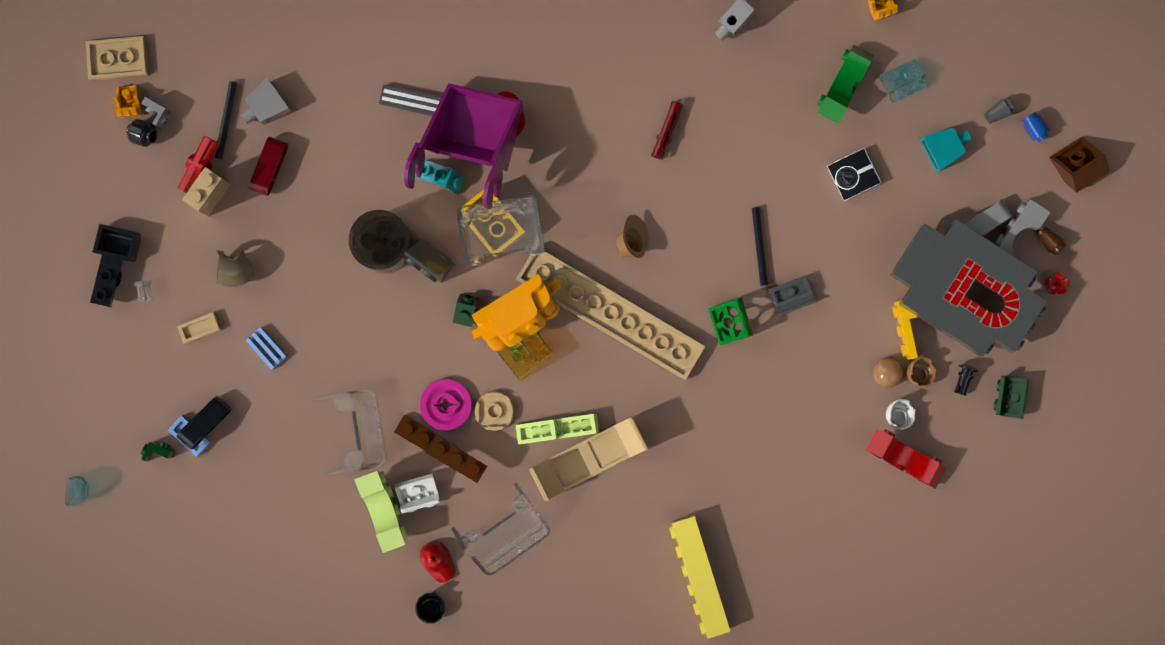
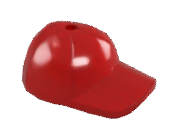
[419,541,455,583]

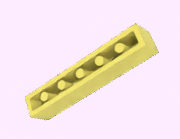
[669,515,731,639]

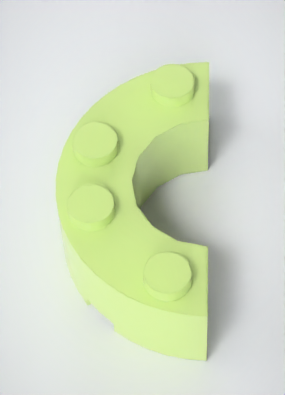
[354,470,408,553]

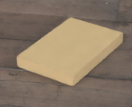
[86,36,149,81]

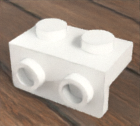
[394,473,440,513]

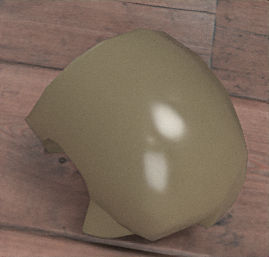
[216,249,253,287]

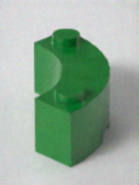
[817,45,874,124]

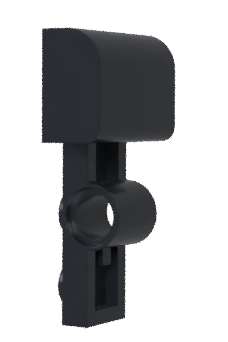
[90,224,141,307]

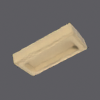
[177,312,222,345]

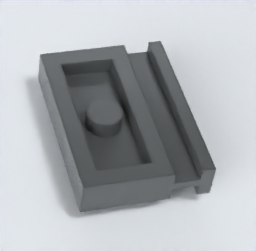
[768,276,816,316]

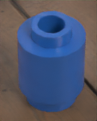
[1022,112,1050,142]

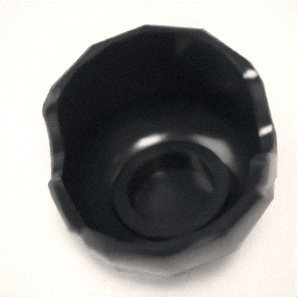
[415,593,445,624]

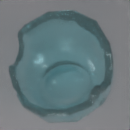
[65,476,89,506]

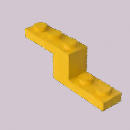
[892,300,918,360]

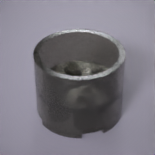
[349,210,413,274]

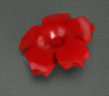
[1045,272,1070,295]

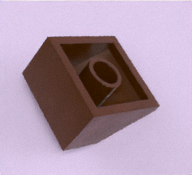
[1050,137,1110,193]

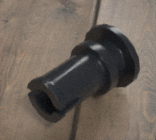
[954,364,978,396]

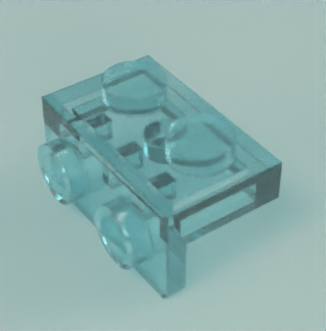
[880,59,927,103]

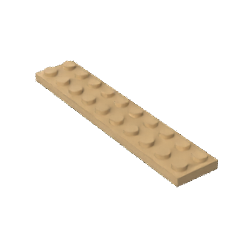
[515,246,705,380]

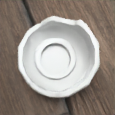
[885,399,916,430]

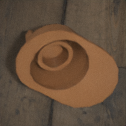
[616,215,647,258]

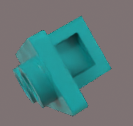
[417,160,466,195]

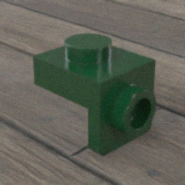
[453,294,479,327]
[141,441,175,461]

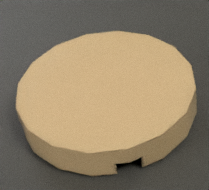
[475,392,514,431]

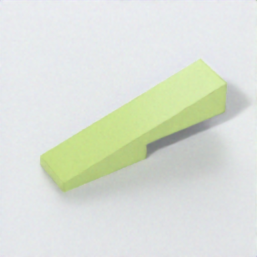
[516,413,600,445]

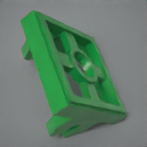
[708,297,753,346]

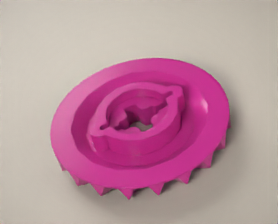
[420,379,472,431]

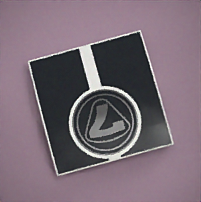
[827,148,882,201]

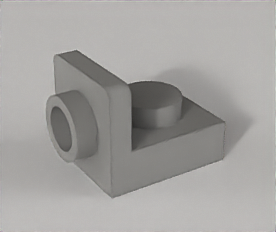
[141,97,170,128]

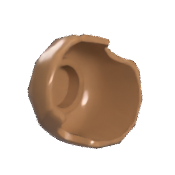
[907,356,937,388]
[872,358,904,388]

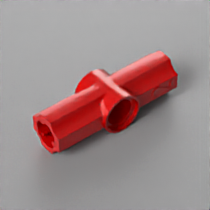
[177,136,220,193]

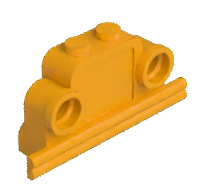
[471,274,563,351]

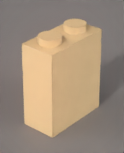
[182,167,231,217]

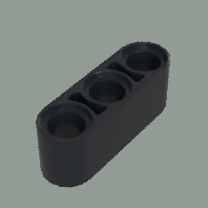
[176,396,232,450]

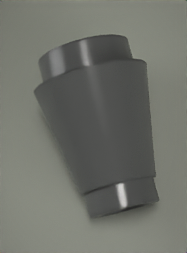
[984,98,1015,124]

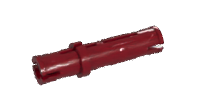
[651,101,683,160]

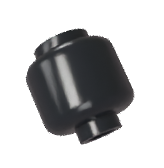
[126,119,158,147]

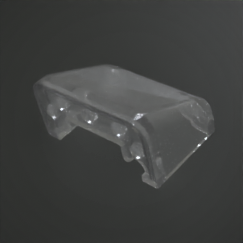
[457,196,545,266]

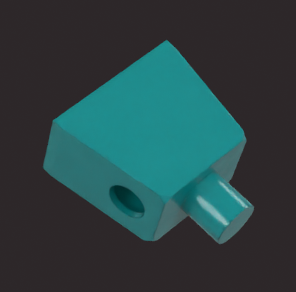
[920,128,971,173]

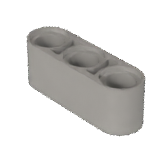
[964,199,1013,236]

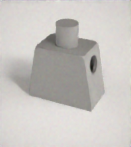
[714,0,755,41]
[241,78,292,125]

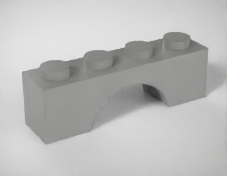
[994,199,1051,257]

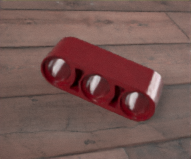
[249,136,288,196]

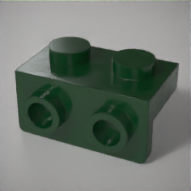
[994,376,1029,419]

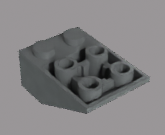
[404,239,455,283]

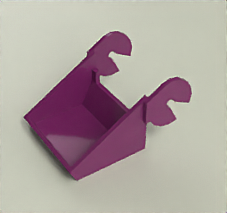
[404,83,524,209]

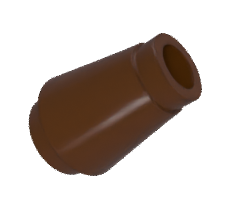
[1037,226,1067,255]

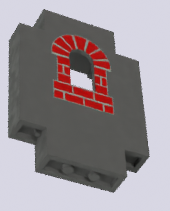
[890,220,1047,356]

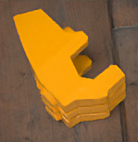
[867,0,898,21]
[114,85,142,118]

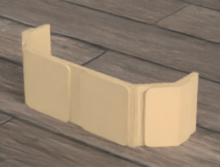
[529,416,649,501]

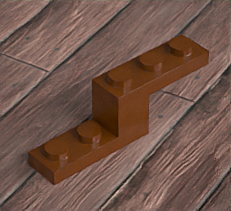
[394,415,488,483]

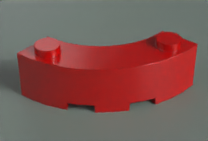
[866,429,947,489]

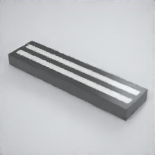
[379,84,441,116]

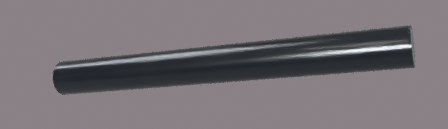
[215,81,237,160]
[752,207,768,286]

